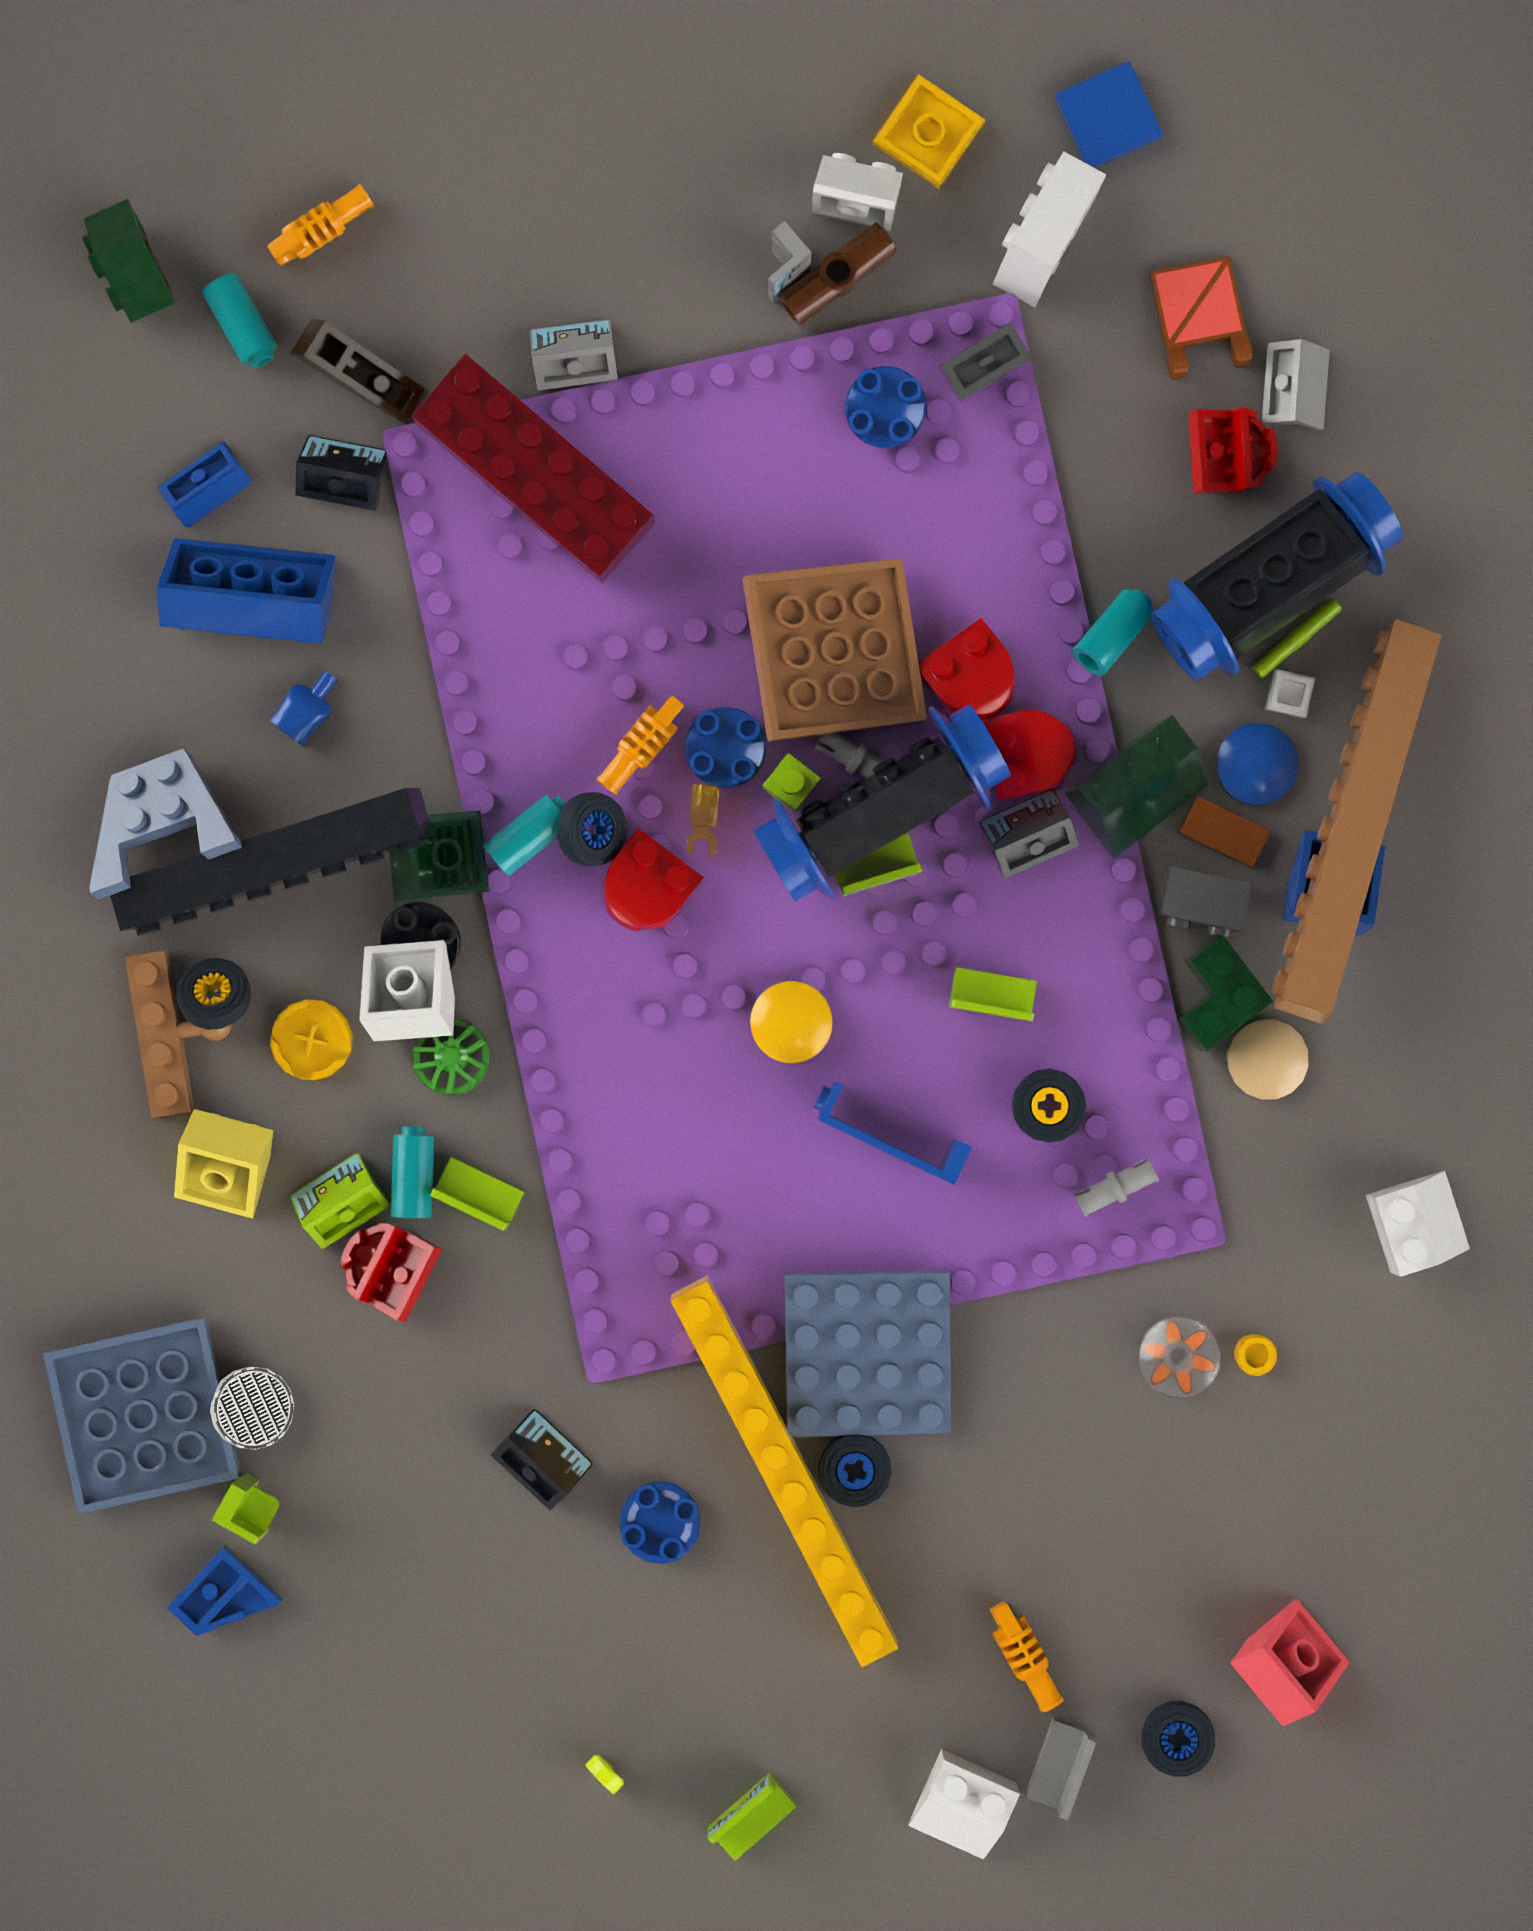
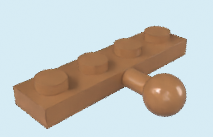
[125,950,232,1118]

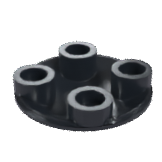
[380,902,461,970]

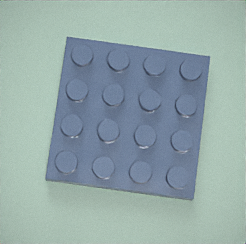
[784,1269,951,1437]
[43,1316,241,1515]

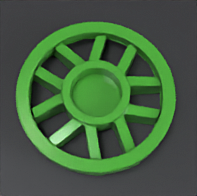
[413,1019,490,1096]

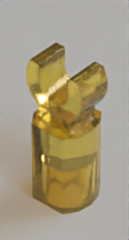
[686,784,719,856]

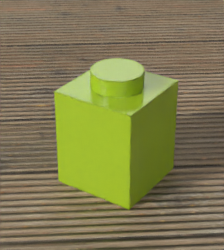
[763,753,821,814]

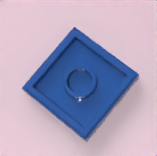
[1054,61,1163,168]

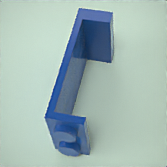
[813,1081,973,1185]

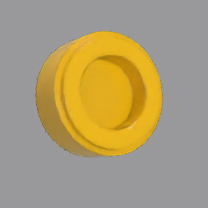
[1234,1334,1277,1376]

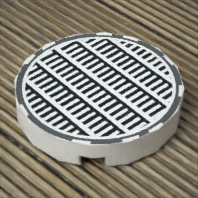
[210,1367,294,1450]

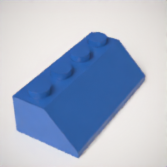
[157,538,336,644]

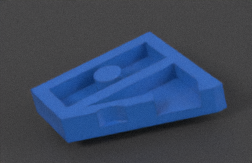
[167,1545,283,1636]

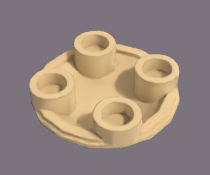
[1226,1019,1308,1100]

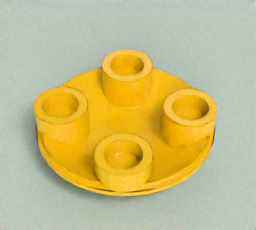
[750,981,832,1063]

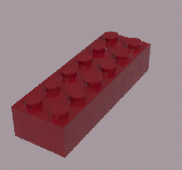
[411,353,655,584]

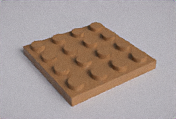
[742,558,927,742]

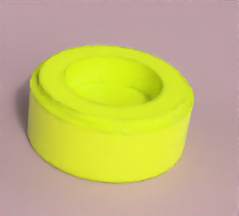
[585,1754,624,1794]

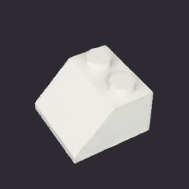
[812,153,903,231]
[360,940,455,1041]
[1366,1171,1470,1277]
[908,1749,1020,1859]

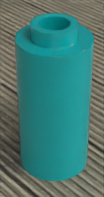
[202,273,278,368]
[1072,589,1153,677]
[483,793,566,877]
[391,1126,434,1218]

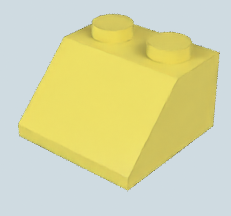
[174,1109,273,1219]

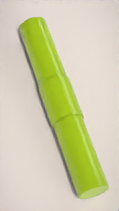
[1251,598,1342,679]

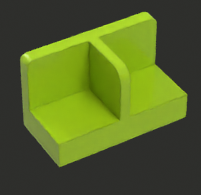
[211,1472,280,1544]

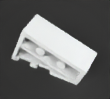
[992,151,1106,308]

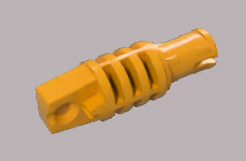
[267,184,375,266]
[596,695,684,796]
[989,1601,1064,1713]

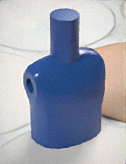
[269,670,338,747]

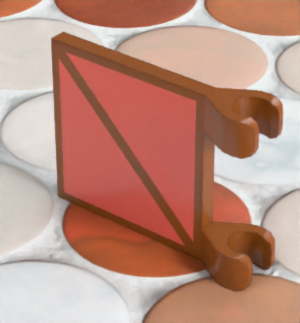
[1149,256,1253,379]

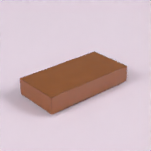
[1178,796,1271,868]

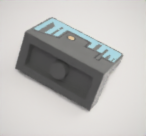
[979,789,1079,879]

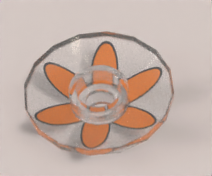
[1139,1317,1221,1399]

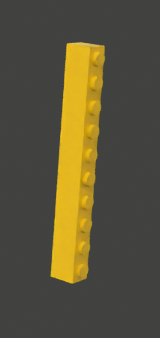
[670,1275,899,1667]

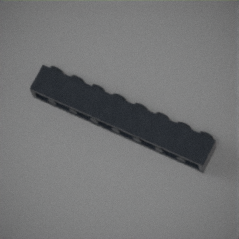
[110,788,434,936]

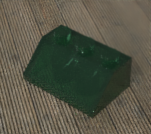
[1065,714,1208,859]

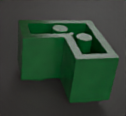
[82,199,175,323]
[1177,936,1273,1051]

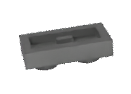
[940,323,1032,403]

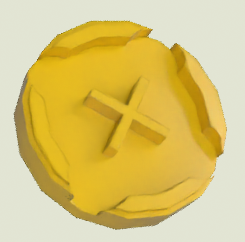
[270,999,353,1080]

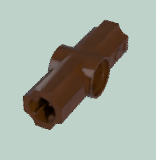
[778,222,897,326]

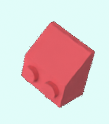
[1230,1599,1350,1726]

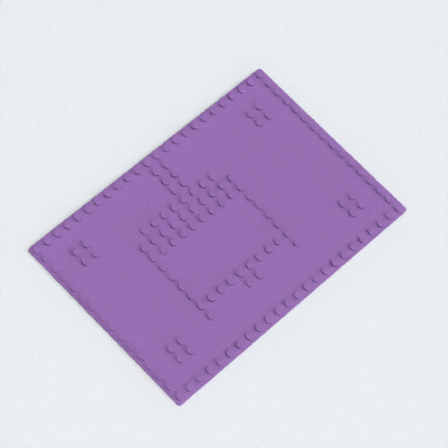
[383,293,1226,1383]

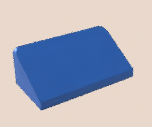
[158,441,252,528]

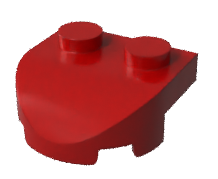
[1188,407,1278,494]
[918,618,1016,720]
[981,710,1077,801]
[602,828,704,931]
[341,1223,442,1322]

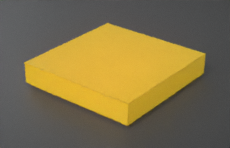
[872,74,986,190]

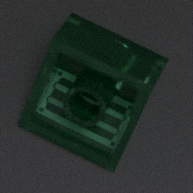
[389,810,489,902]

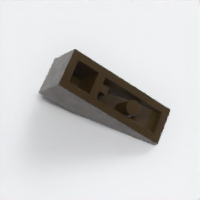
[291,318,425,423]

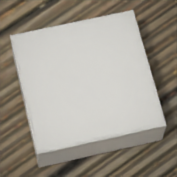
[1265,669,1315,719]

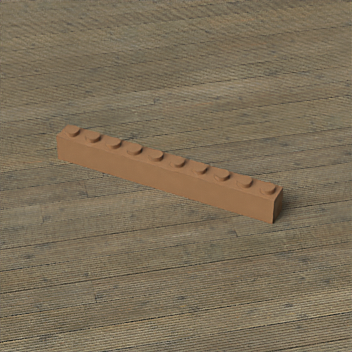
[1272,619,1442,1024]

